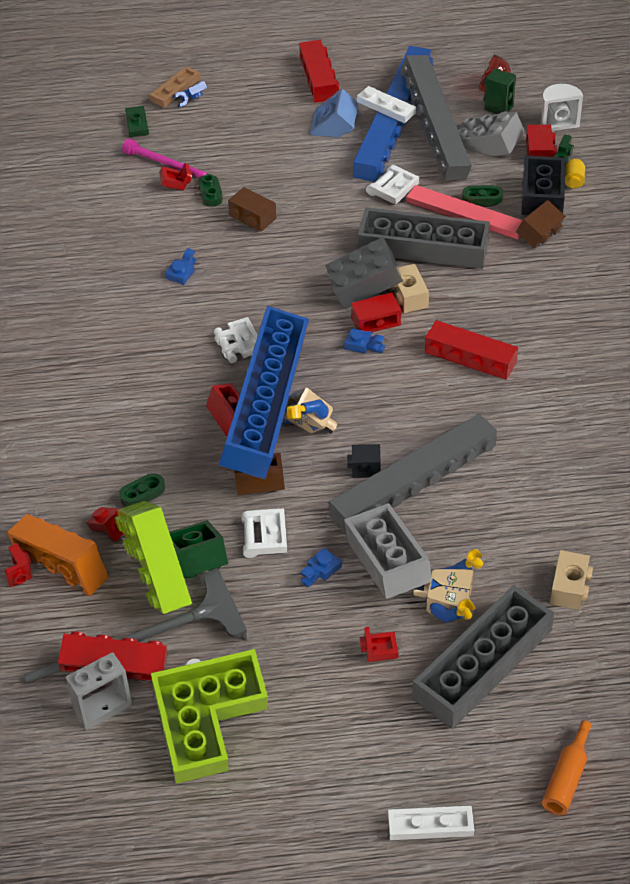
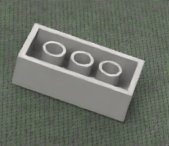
[344,503,432,599]

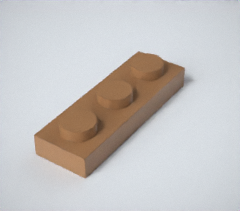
[149,66,201,108]

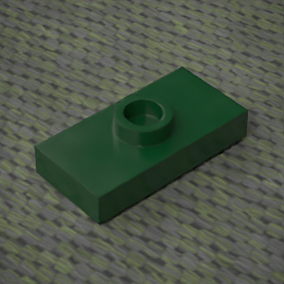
[125,106,149,137]

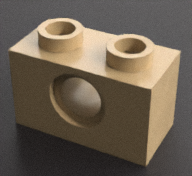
[389,264,429,313]
[550,550,593,610]

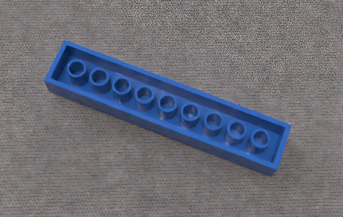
[219,306,309,479]

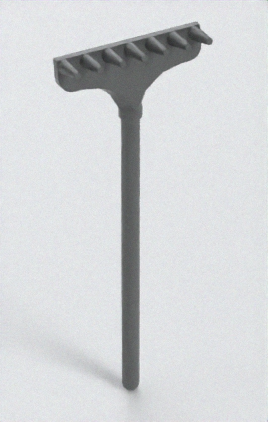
[24,568,247,683]

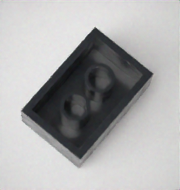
[521,156,565,215]

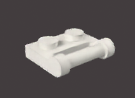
[366,165,419,205]
[241,508,287,558]

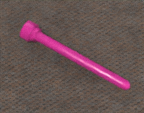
[122,138,207,178]

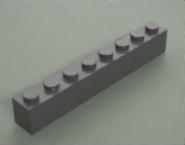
[401,55,472,181]
[329,414,497,533]

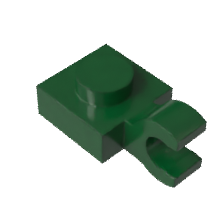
[554,134,574,166]

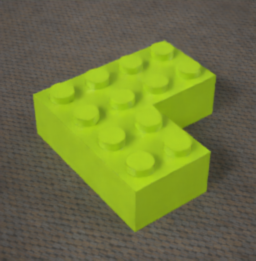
[115,501,192,614]
[151,649,268,784]

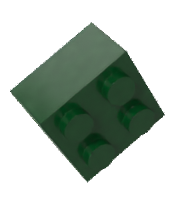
[169,520,228,578]

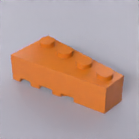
[7,514,109,597]

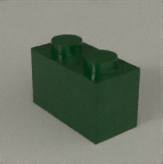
[483,68,516,114]

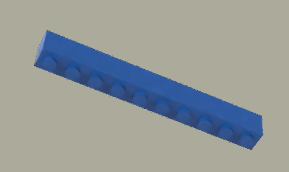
[353,46,433,182]

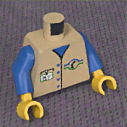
[282,387,338,434]
[413,549,483,623]

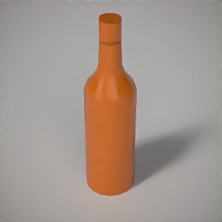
[541,720,592,815]

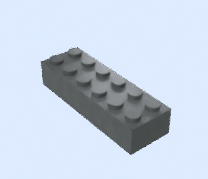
[358,207,490,269]
[412,585,554,729]

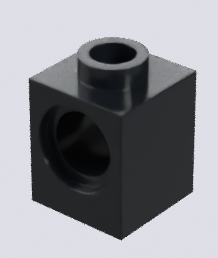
[347,444,381,478]

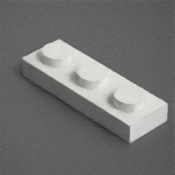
[357,86,416,123]
[388,806,474,840]

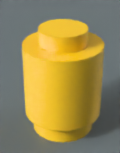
[565,159,586,188]

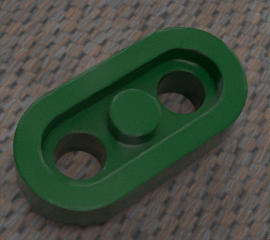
[198,174,223,207]
[462,185,503,205]
[120,473,165,507]

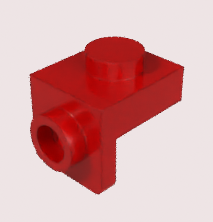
[159,163,192,191]
[86,507,124,542]
[4,543,33,587]
[360,627,398,662]

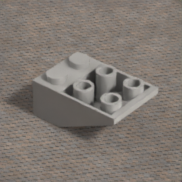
[458,112,525,156]

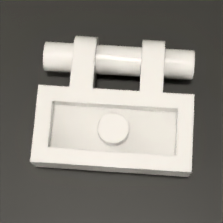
[214,317,258,363]

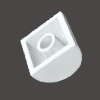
[540,84,583,131]

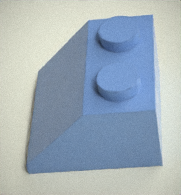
[310,89,358,137]

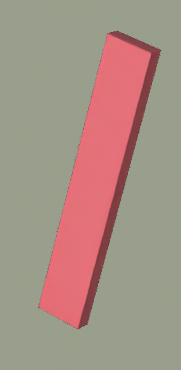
[406,185,523,240]

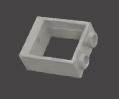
[65,652,132,730]

